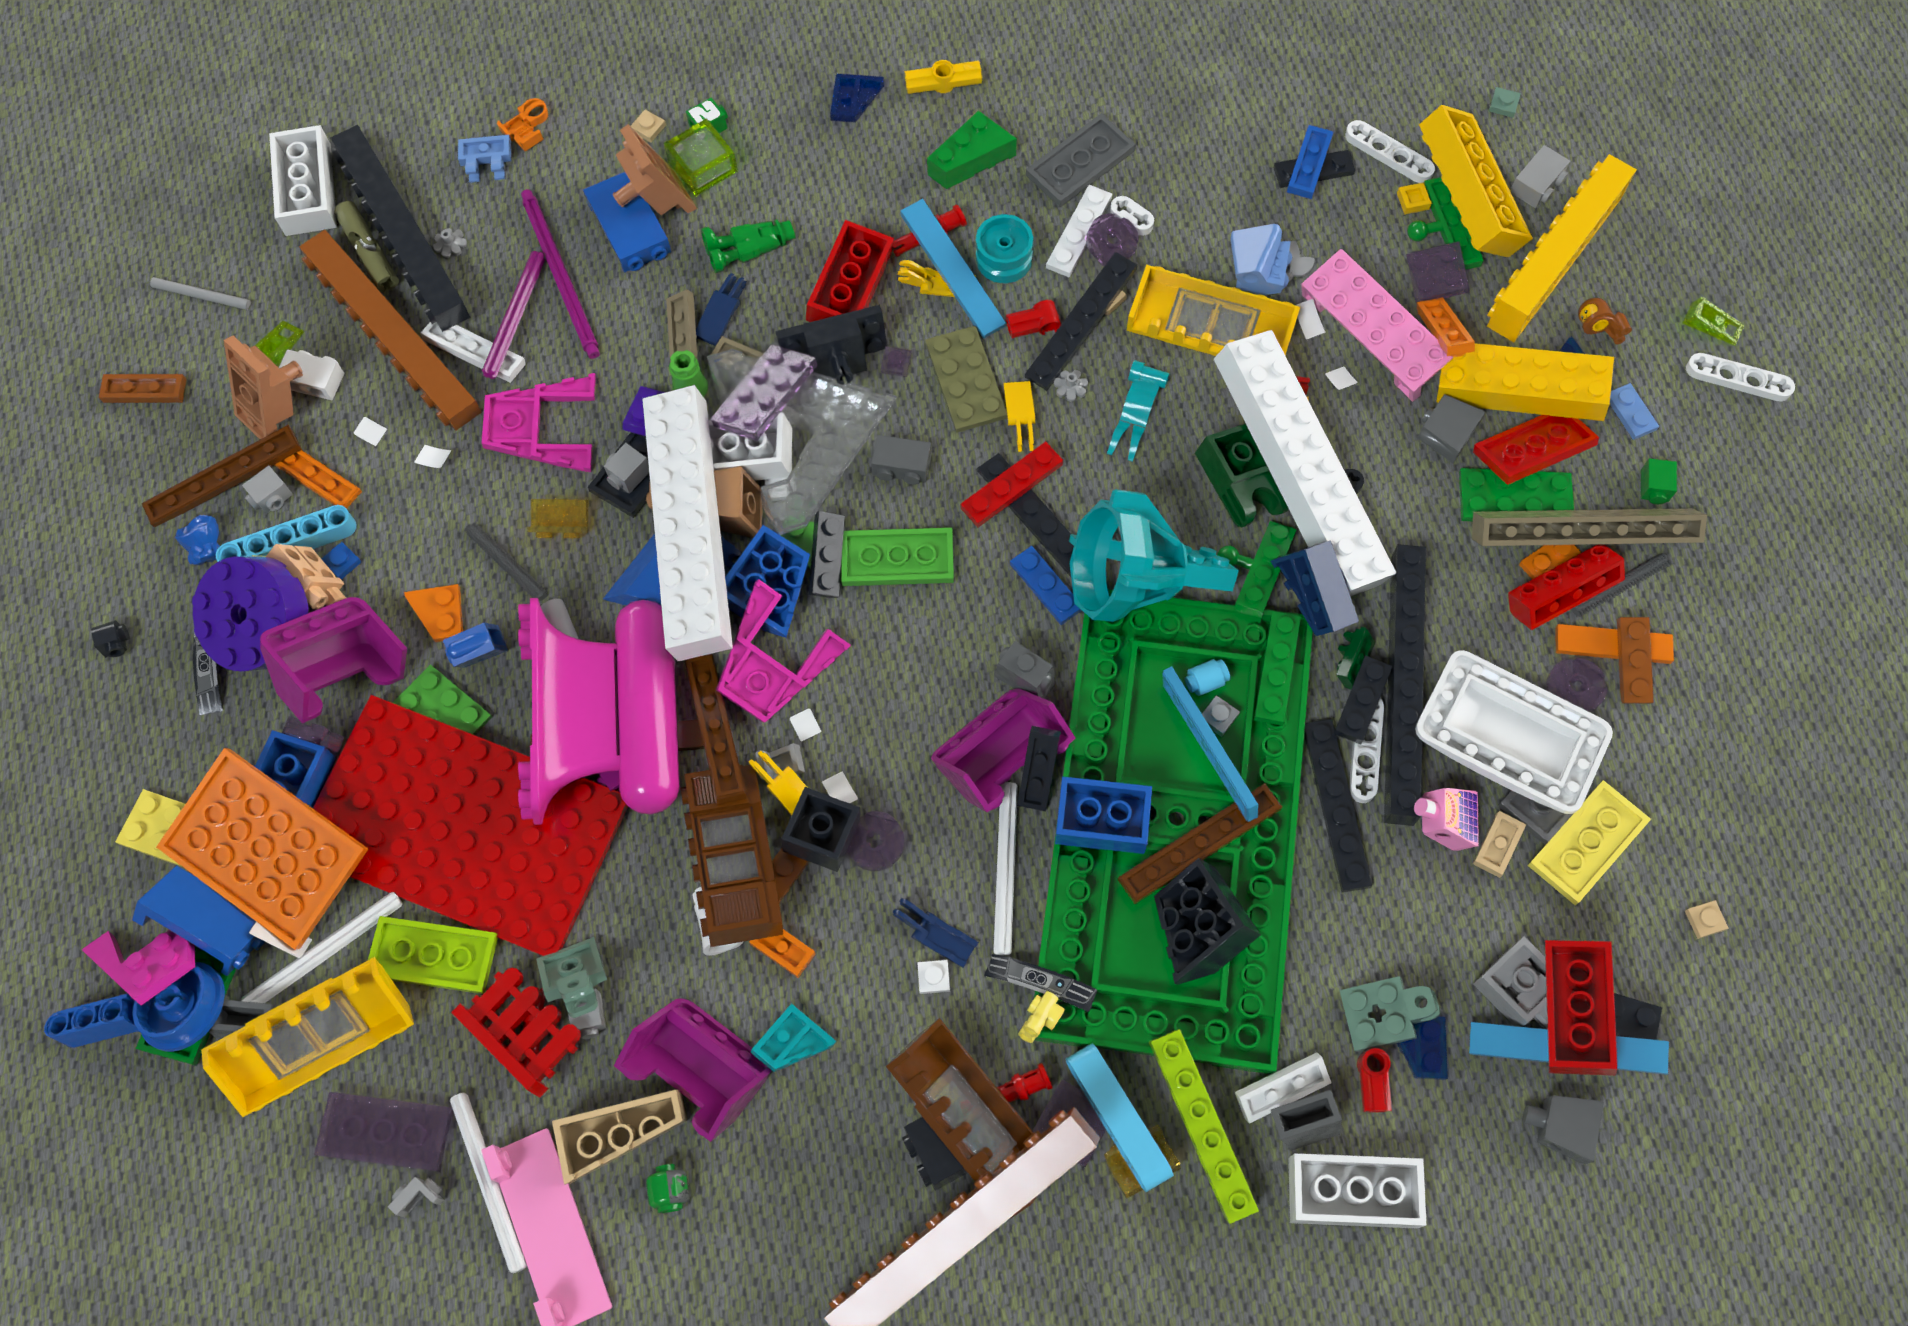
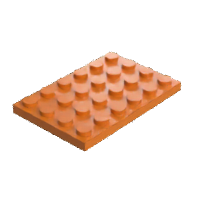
[156,748,368,950]

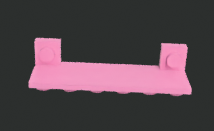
[1301,249,1453,402]
[481,1128,612,1326]

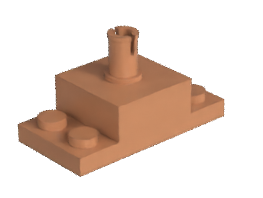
[613,124,697,216]
[224,336,303,439]

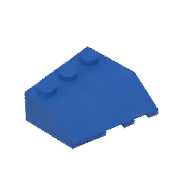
[725,525,810,638]
[603,533,662,606]

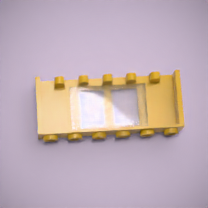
[1126,265,1300,356]
[201,957,414,1117]

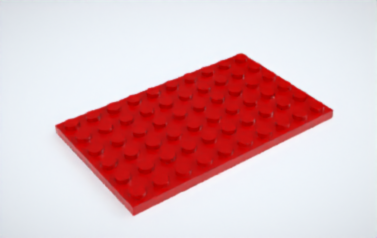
[313,695,628,956]

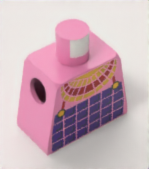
[1414,788,1478,851]

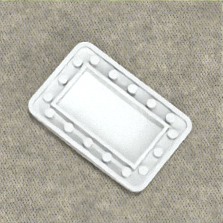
[1415,650,1613,814]

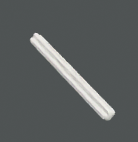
[994,782,1018,956]
[241,892,403,1003]
[450,1093,527,1273]

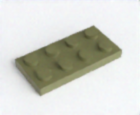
[925,326,1007,433]

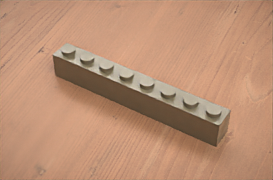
[1472,508,1707,546]

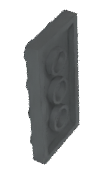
[1026,113,1136,207]

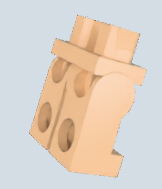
[266,544,346,609]

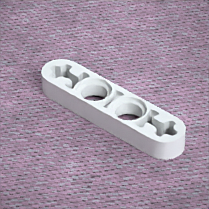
[1345,120,1435,183]
[1686,353,1795,401]
[1349,698,1384,803]

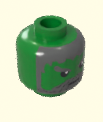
[646,1164,690,1213]

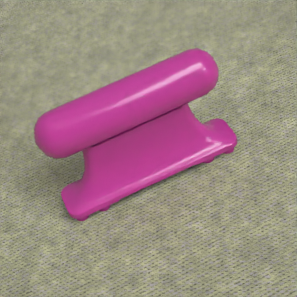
[518,598,679,825]

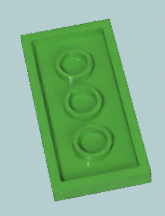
[842,528,954,586]

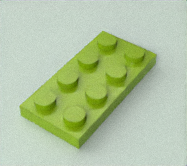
[368,916,498,994]

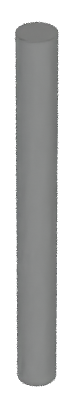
[150,277,251,310]

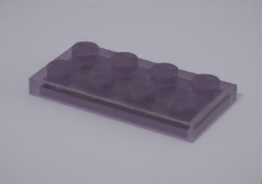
[711,344,818,441]
[314,1092,453,1172]

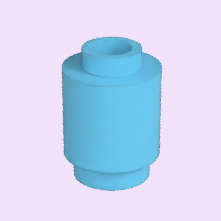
[1185,659,1230,696]

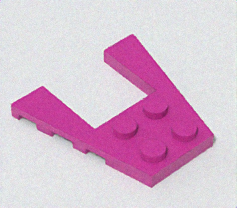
[482,373,596,472]
[716,579,851,723]
[82,930,195,1005]

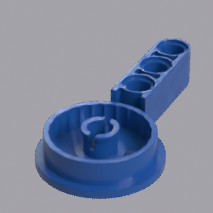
[44,962,225,1052]

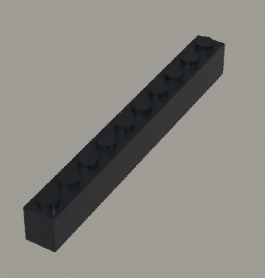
[330,125,471,332]
[1384,544,1426,826]

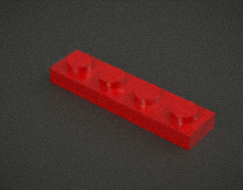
[960,441,1063,528]

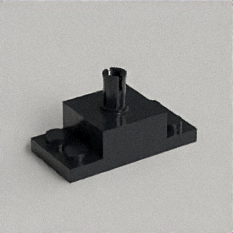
[775,305,888,385]

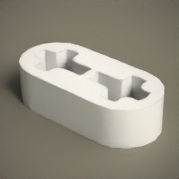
[1110,196,1154,236]

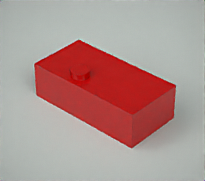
[806,220,894,322]
[1545,940,1617,1076]

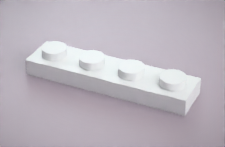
[1046,185,1112,278]
[420,322,526,383]

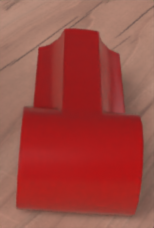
[1006,300,1061,338]
[1357,1048,1392,1113]

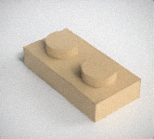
[1472,811,1526,878]

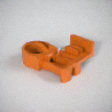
[497,98,548,151]

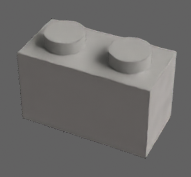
[1510,145,1570,208]

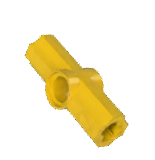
[904,60,982,94]

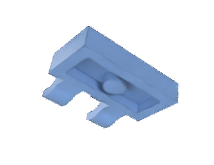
[458,135,511,183]

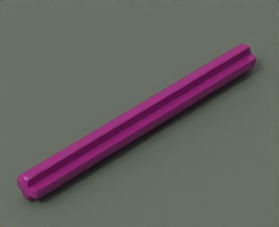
[482,251,545,379]

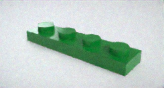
[1254,611,1301,726]

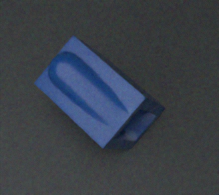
[443,623,508,668]

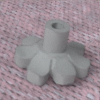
[433,228,467,258]
[1054,370,1088,402]

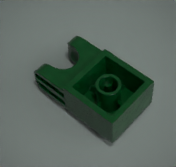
[1195,424,1289,527]

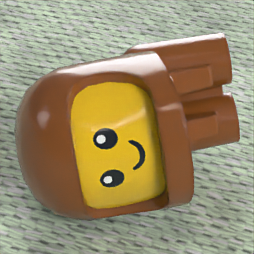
[1578,297,1632,345]

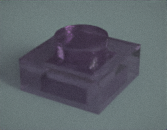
[880,346,912,377]

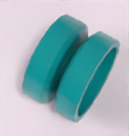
[976,214,1034,284]

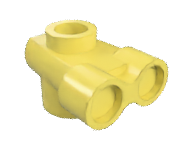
[1018,991,1065,1043]

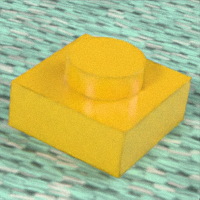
[1397,182,1432,215]

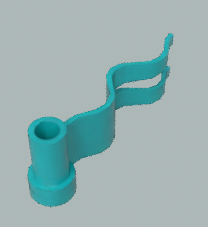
[1107,360,1170,462]

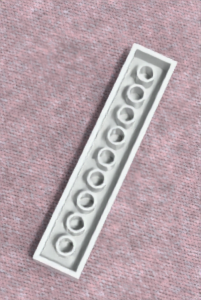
[1214,330,1396,597]
[643,385,733,661]

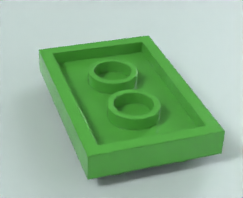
[393,664,492,735]

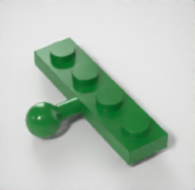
[1407,177,1484,272]
[1217,521,1297,619]

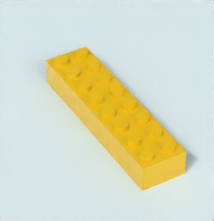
[1487,154,1637,342]

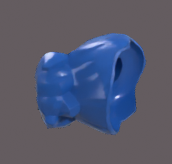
[175,515,220,565]

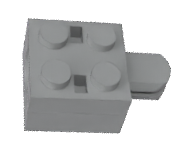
[1473,936,1547,1029]

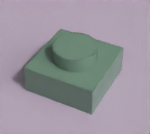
[1489,87,1521,118]

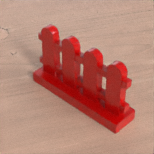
[451,968,581,1098]

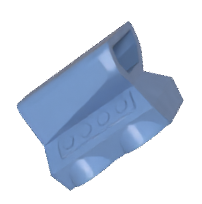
[1230,224,1292,295]

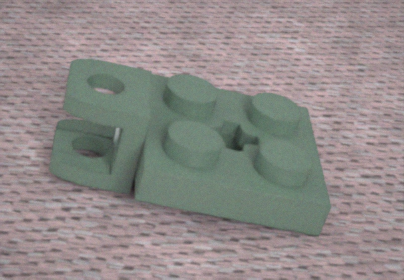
[536,937,607,1018]
[1340,976,1441,1052]

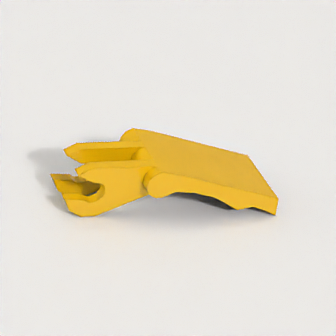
[897,260,976,297]
[1003,381,1035,452]
[749,750,808,816]

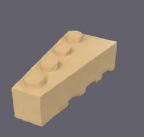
[552,1090,687,1185]

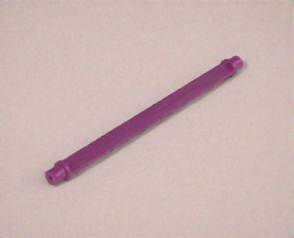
[521,189,600,359]

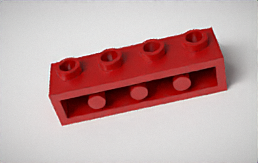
[1508,544,1625,630]

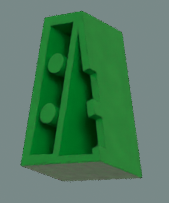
[927,110,1017,189]

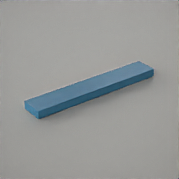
[900,199,1006,339]
[1162,667,1258,822]
[1469,1022,1669,1075]

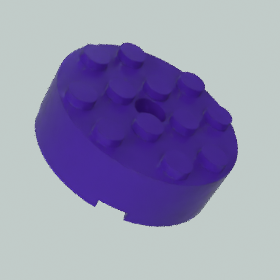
[192,556,309,671]

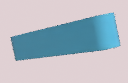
[216,505,356,561]
[1065,1043,1174,1192]

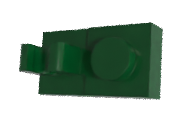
[1336,627,1375,690]

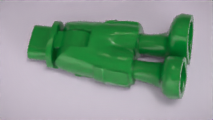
[701,220,796,273]

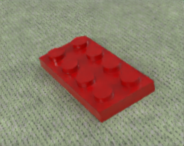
[1473,415,1599,485]

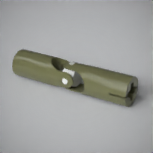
[334,201,399,292]

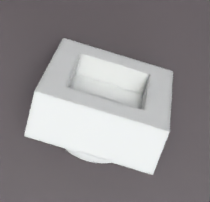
[917,960,950,994]

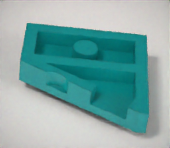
[751,1003,836,1072]

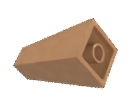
[646,466,762,538]

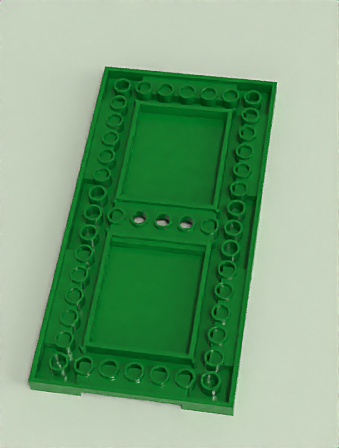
[1034,589,1313,1074]

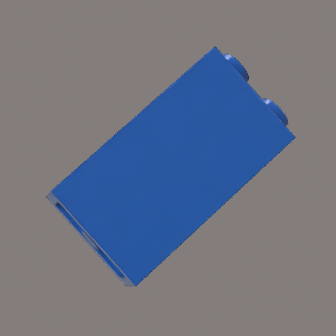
[583,172,671,273]
[132,865,265,976]

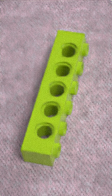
[1149,1029,1259,1224]

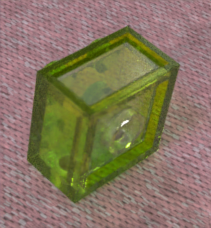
[663,118,738,197]

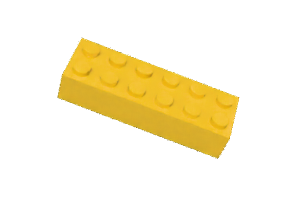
[1419,105,1533,257]
[1436,344,1614,421]

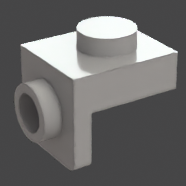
[755,743,805,780]
[388,1177,445,1218]

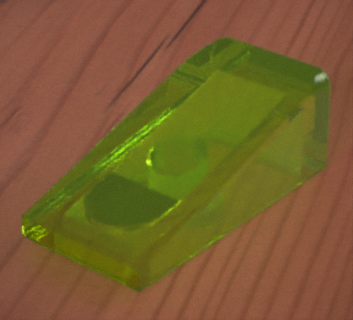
[1682,297,1745,346]
[255,321,304,367]

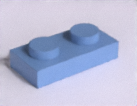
[1610,383,1659,440]

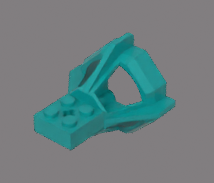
[1069,489,1239,622]

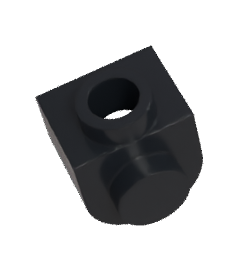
[91,620,130,658]

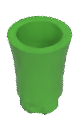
[669,350,708,397]

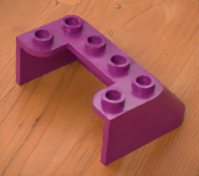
[260,597,407,724]
[931,688,1076,812]
[614,998,772,1142]

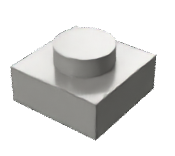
[1202,695,1240,737]

